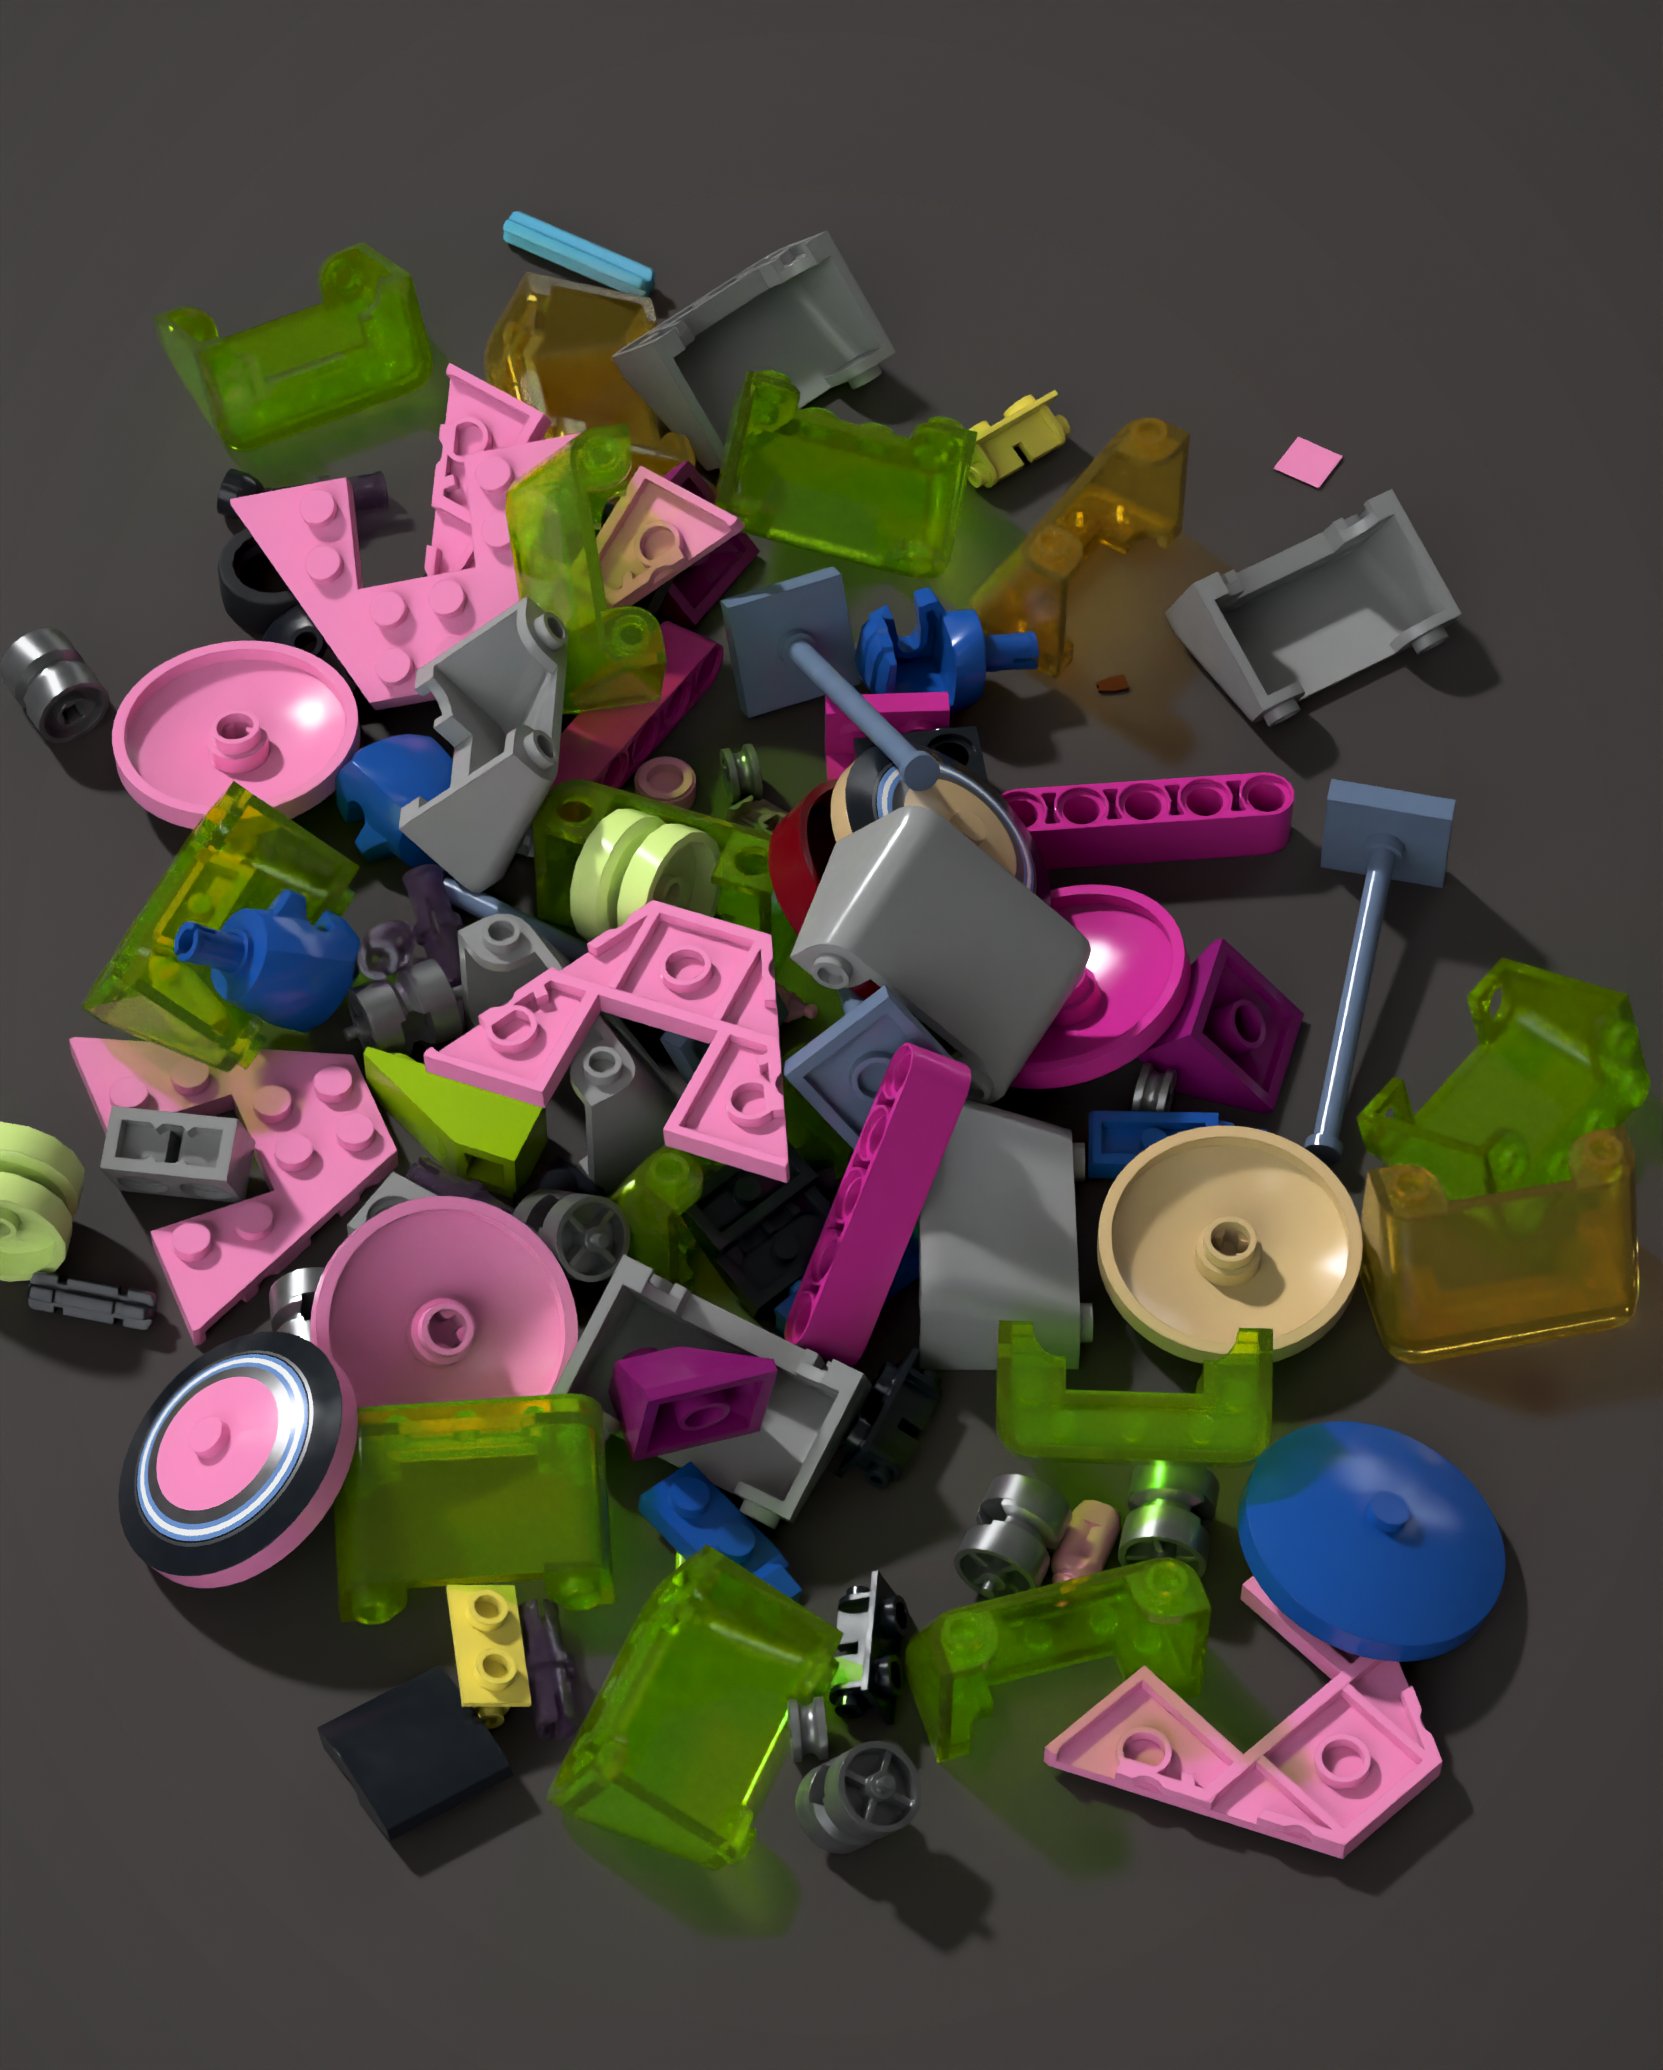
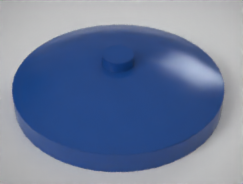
[1237,1421,1506,1662]

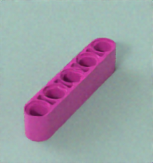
[534,621,724,838]
[1001,772,1295,870]
[784,1043,971,1367]

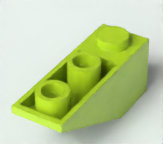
[363,1046,548,1198]

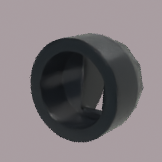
[217,468,265,519]

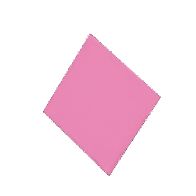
[1273,437,1343,489]

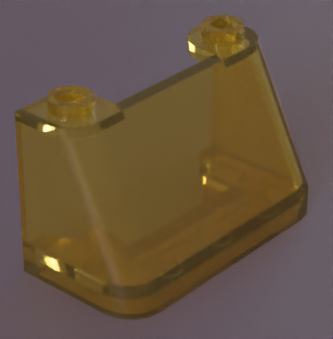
[484,272,696,501]
[967,418,1190,679]
[1359,1126,1639,1363]

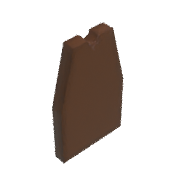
[1096,674,1129,693]

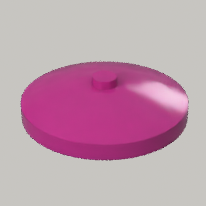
[952,884,1191,1089]

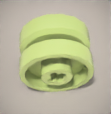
[570,809,723,942]
[0,1122,84,1282]

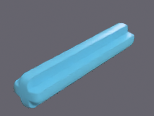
[503,211,656,300]

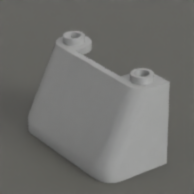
[611,230,896,475]
[1164,489,1462,727]
[399,596,569,893]
[790,806,1092,1105]
[457,914,685,1195]
[918,1099,1093,1370]
[549,1254,873,1530]

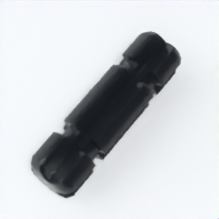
[27,1271,157,1330]

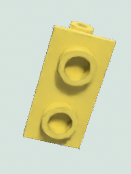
[948,390,1071,488]
[446,1585,531,1729]

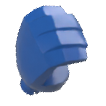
[854,587,1039,714]
[335,734,459,883]
[174,889,360,1033]

